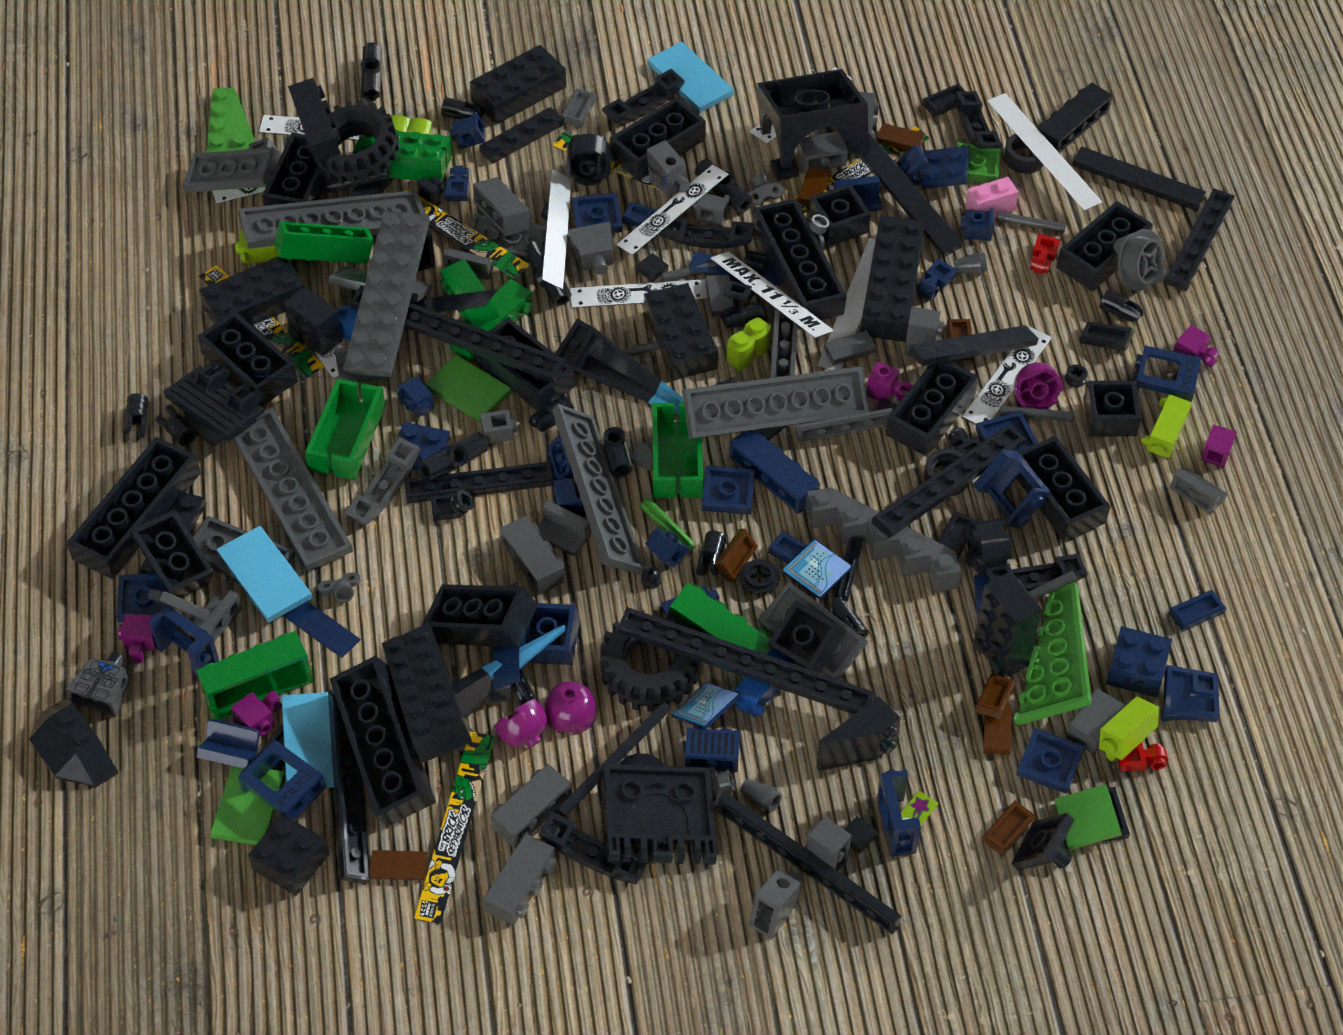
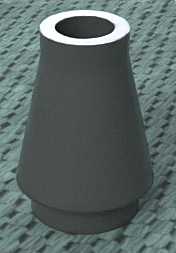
[953,252,987,274]
[740,779,782,812]

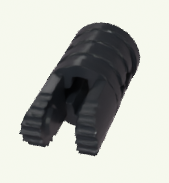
[441,97,484,120]
[1099,289,1145,322]
[720,301,765,328]
[123,393,149,438]
[528,395,575,432]
[155,404,197,446]
[696,530,727,576]
[831,597,869,638]

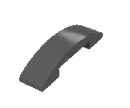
[345,437,420,526]

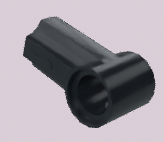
[604,427,633,478]

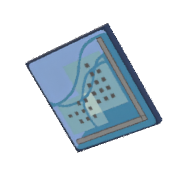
[782,539,853,600]
[671,682,741,729]

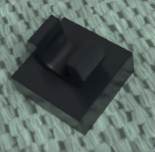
[417,177,444,206]

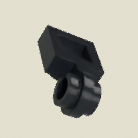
[948,427,981,454]

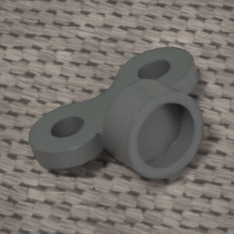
[748,173,784,206]
[806,214,829,249]
[317,572,361,603]
[704,766,735,810]

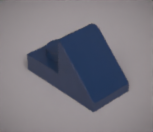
[896,145,929,186]

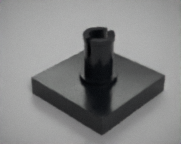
[1011,813,1075,871]

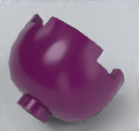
[1013,362,1063,409]
[544,681,597,735]
[493,699,547,748]

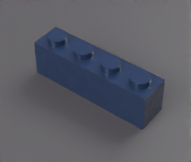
[729,430,820,514]

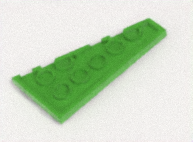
[206,88,269,188]
[1013,582,1092,726]

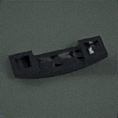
[602,68,685,124]
[955,91,1002,149]
[661,217,755,249]
[723,250,769,301]
[984,553,1088,592]
[539,811,649,885]

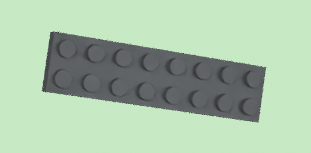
[238,190,425,249]
[343,212,430,377]
[682,366,869,439]
[552,404,645,575]
[233,408,353,571]

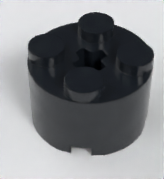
[566,134,611,186]
[962,518,1012,573]

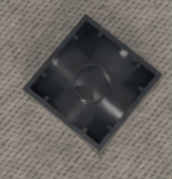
[757,69,869,168]

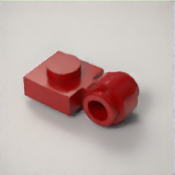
[1030,234,1060,275]
[1116,742,1169,772]

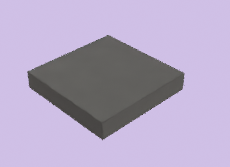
[147,589,210,621]

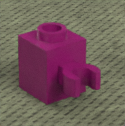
[1173,324,1220,367]
[866,362,912,401]
[118,614,157,663]
[231,691,282,737]

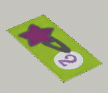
[901,791,939,826]

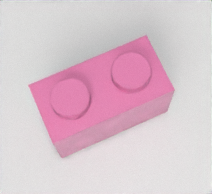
[965,177,1019,217]

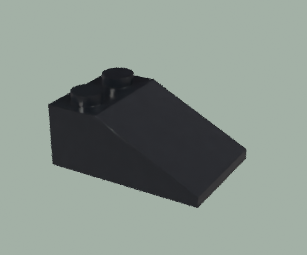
[816,696,901,771]

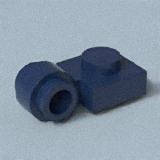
[445,165,470,201]
[916,259,957,299]

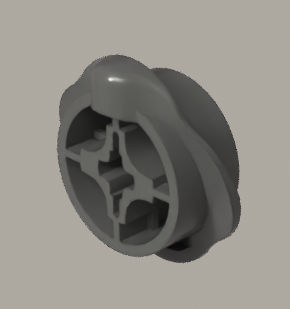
[1113,229,1168,291]

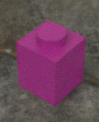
[1201,424,1237,468]

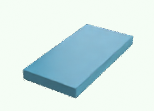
[648,41,734,113]
[216,526,312,623]
[282,692,334,788]

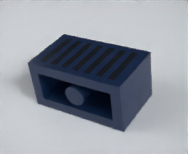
[685,727,740,772]

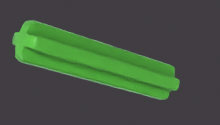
[640,498,695,553]

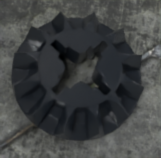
[739,559,780,596]

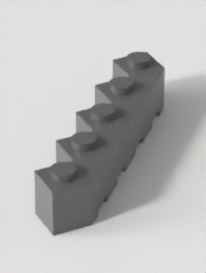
[806,487,961,593]

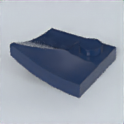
[1161,665,1220,723]

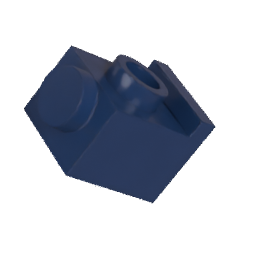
[450,112,485,149]
[960,208,994,241]
[396,376,434,418]
[553,478,583,516]
[645,528,690,568]

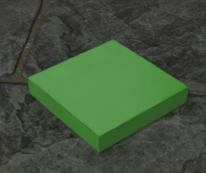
[957,142,1001,183]
[1054,784,1122,850]

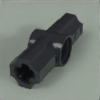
[361,42,382,101]
[695,159,753,213]
[525,240,572,307]
[418,432,489,481]

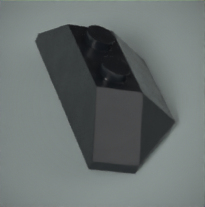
[29,699,119,788]

